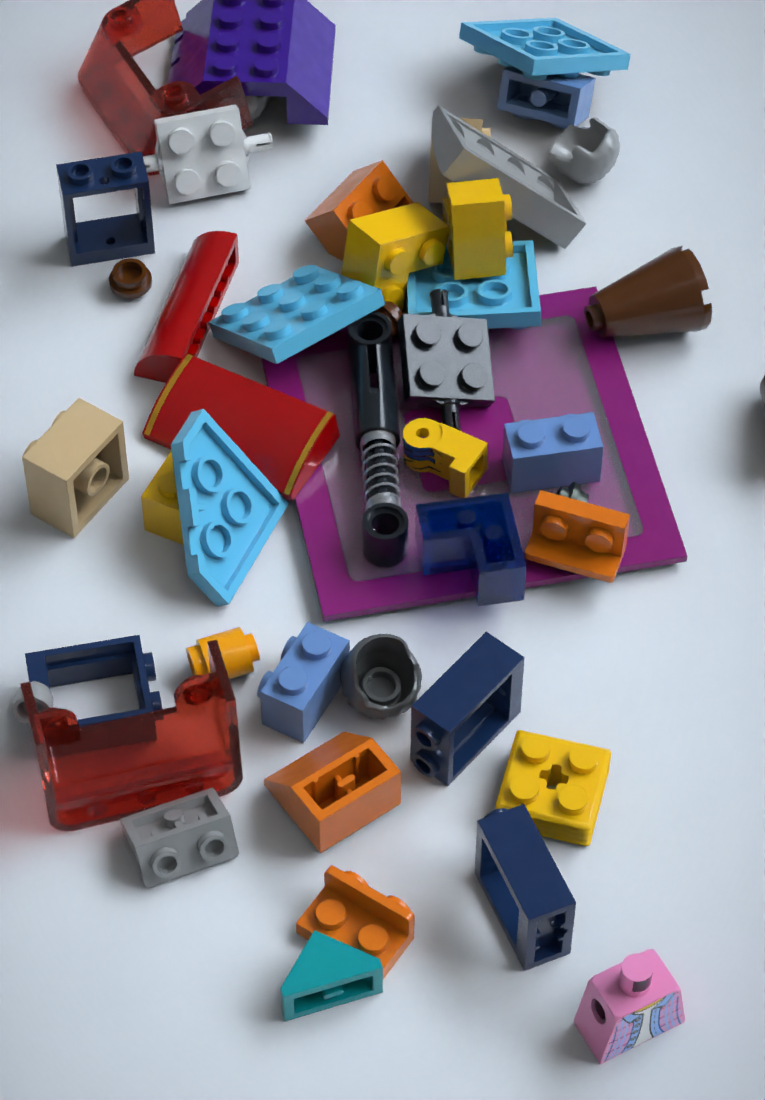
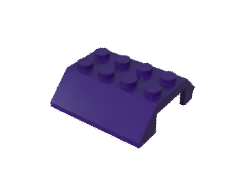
[164,0,336,125]

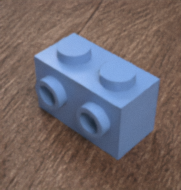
[497,67,596,129]
[502,412,603,493]
[257,622,350,743]

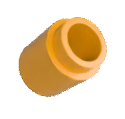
[186,627,260,685]

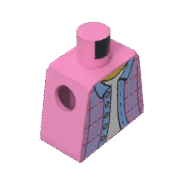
[574,949,685,1064]

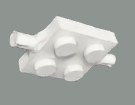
[143,104,274,204]

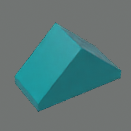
[280,930,383,1022]

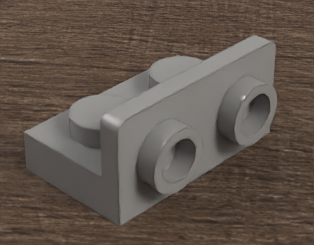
[120,787,239,887]

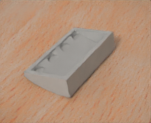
[432,105,586,249]

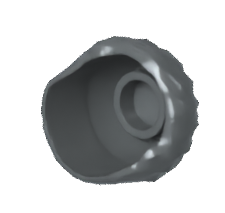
[340,634,422,720]

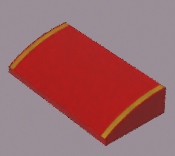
[142,353,340,501]

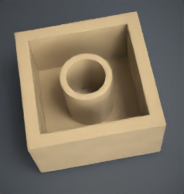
[22,398,129,538]

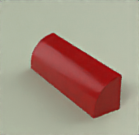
[134,231,239,383]

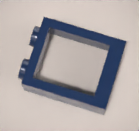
[56,151,155,267]
[410,631,525,787]
[25,635,164,759]
[474,804,576,971]

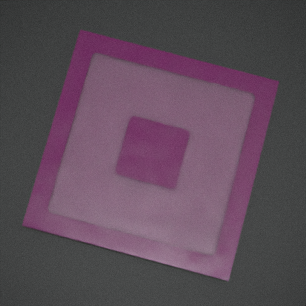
[261,287,688,622]

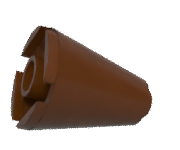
[584,246,712,338]

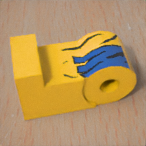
[403,418,488,500]

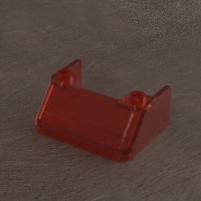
[77,0,253,176]
[20,640,243,831]

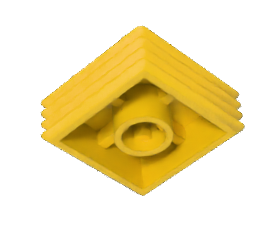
[495,730,611,846]

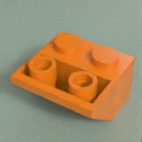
[304,160,413,261]
[264,732,401,853]

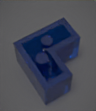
[415,492,527,606]

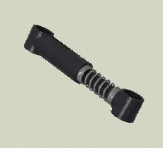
[348,311,409,568]

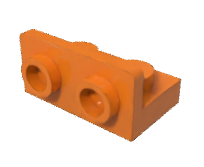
[525,490,630,583]
[296,865,415,979]

